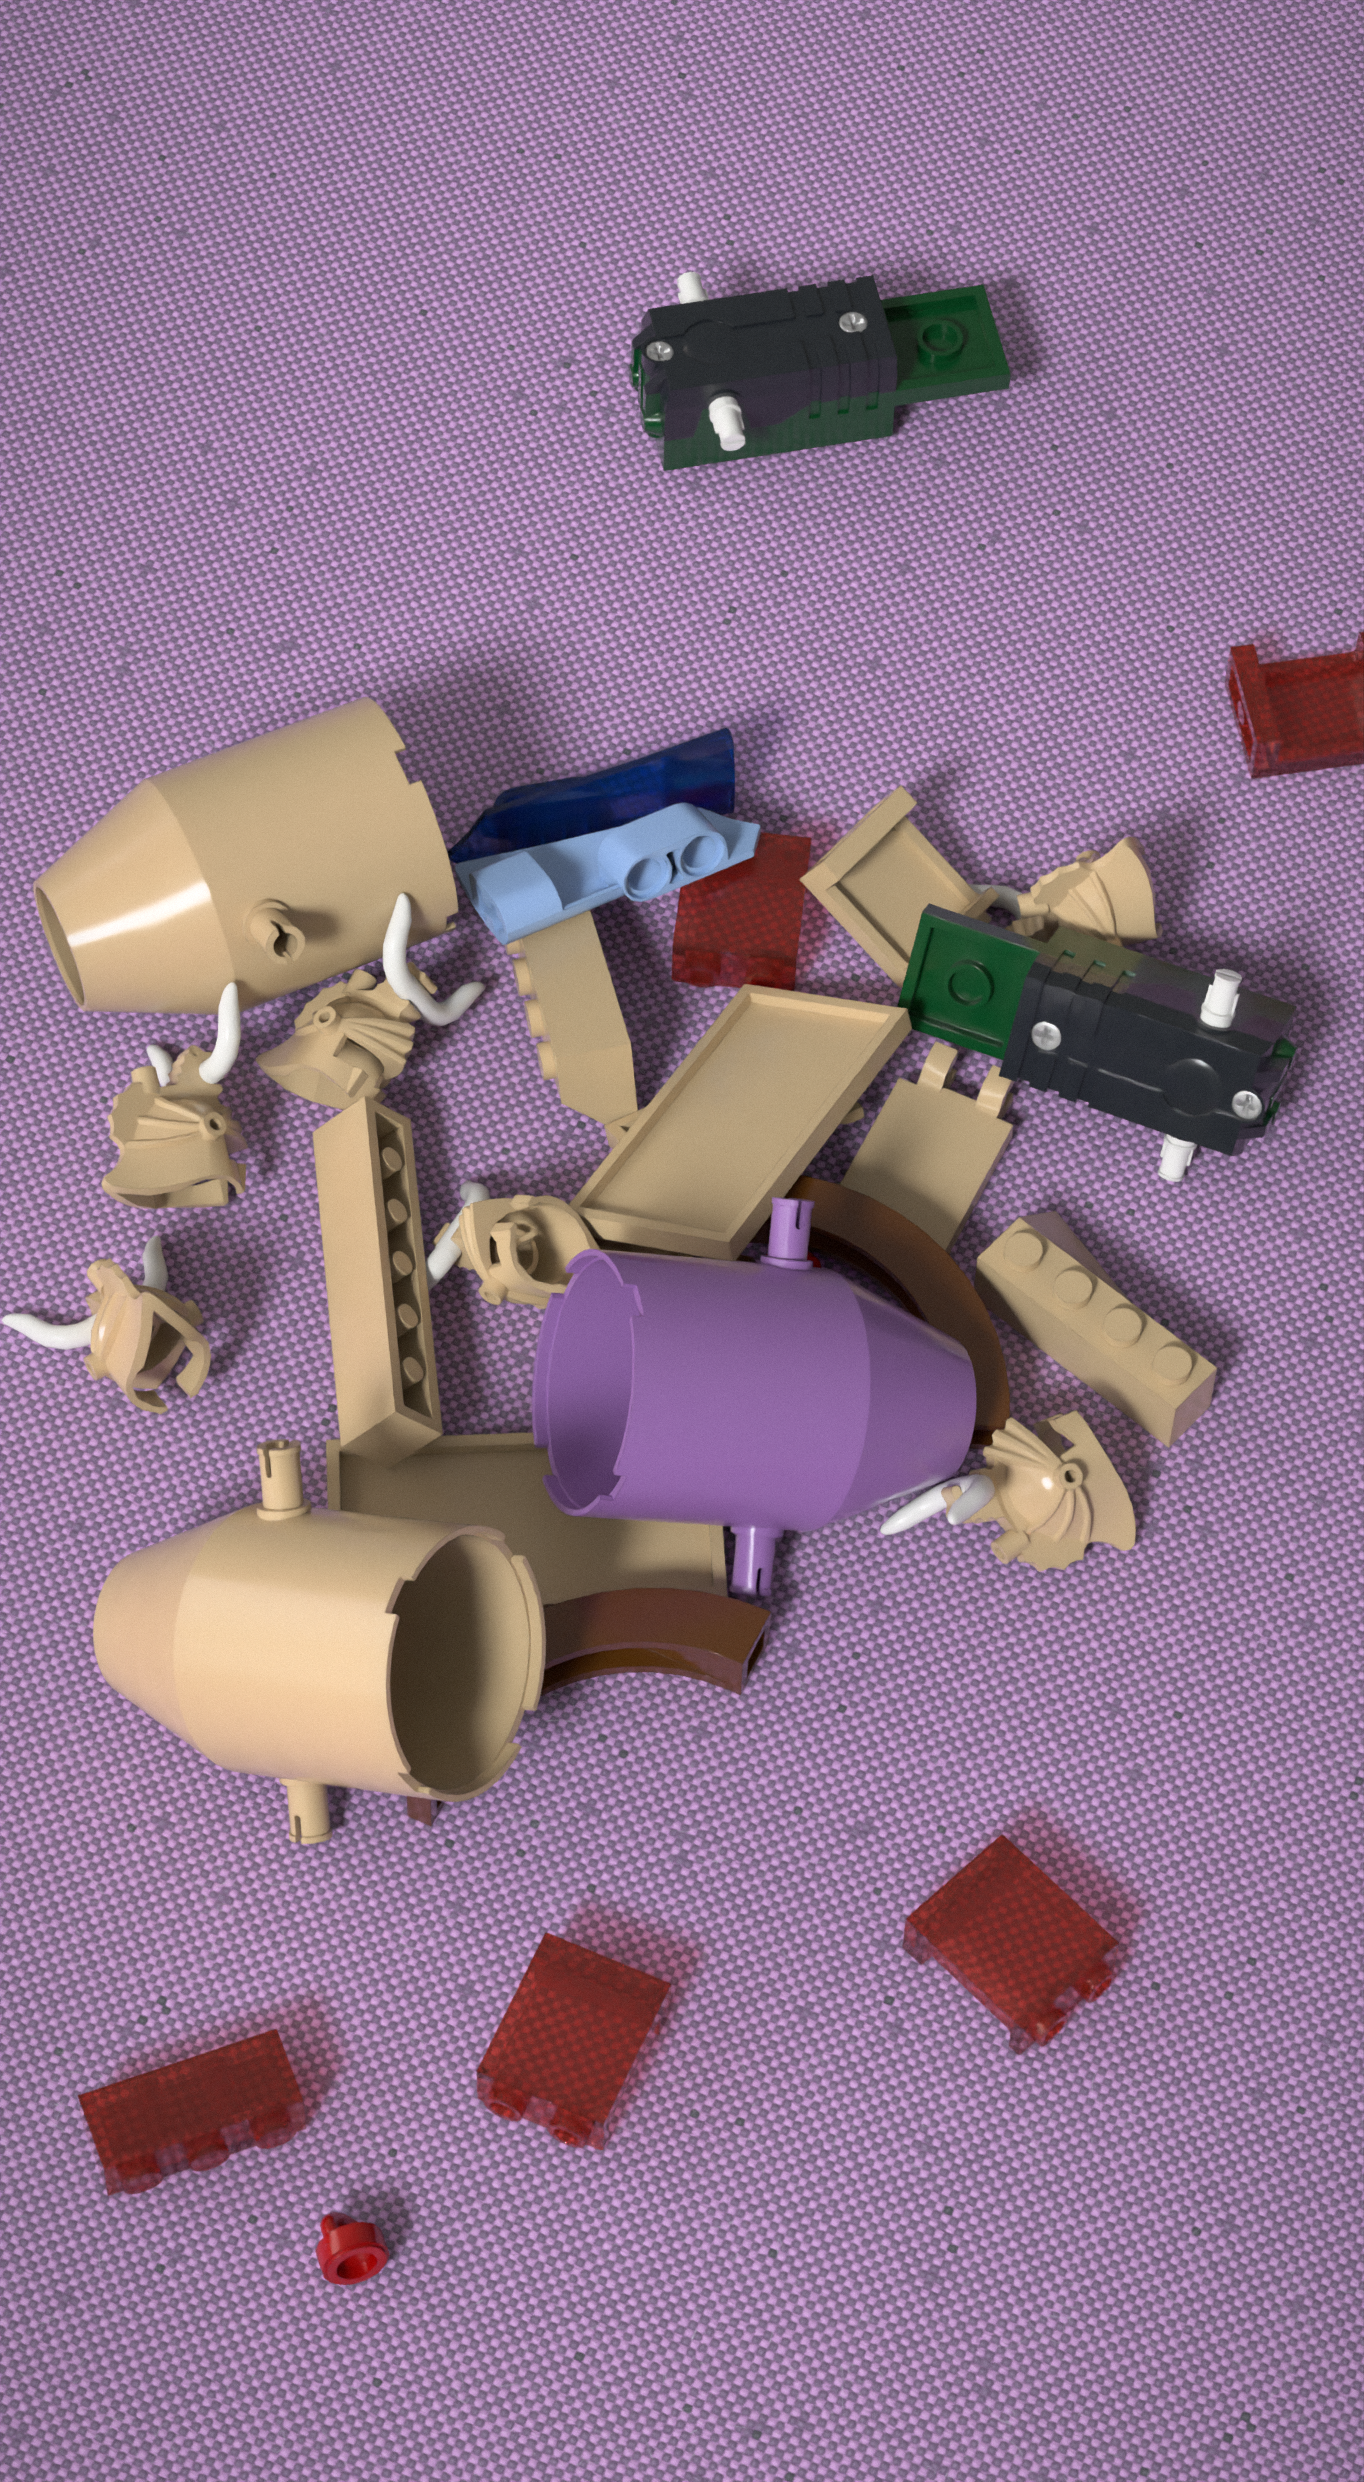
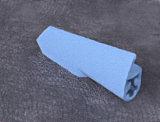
[455,803,761,945]

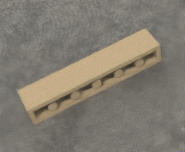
[312,1096,443,1470]

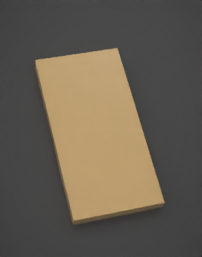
[569,984,912,1261]
[326,1432,728,1609]

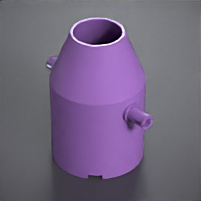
[532,1197,977,1596]

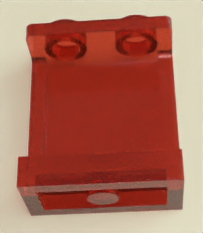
[1225,632,1364,779]
[671,832,812,991]
[902,1834,1119,2055]
[476,1932,671,2150]

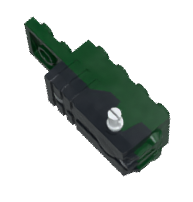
[628,272,1011,471]
[897,903,1298,1182]

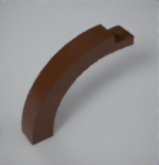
[749,1175,1010,1450]
[407,1588,771,1826]

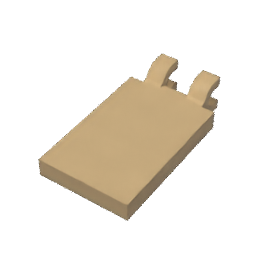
[840,1041,1014,1254]

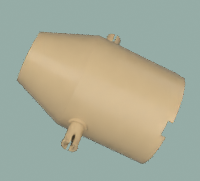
[33,697,458,1015]
[93,1439,546,1844]

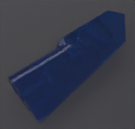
[447,728,735,864]

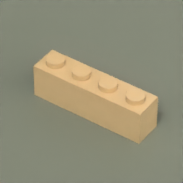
[504,910,638,1125]
[974,1211,1217,1448]

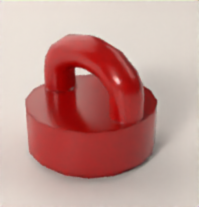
[315,2211,390,2285]

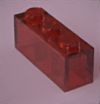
[78,2029,306,2196]

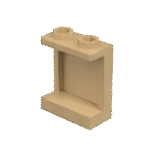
[799,785,1000,988]

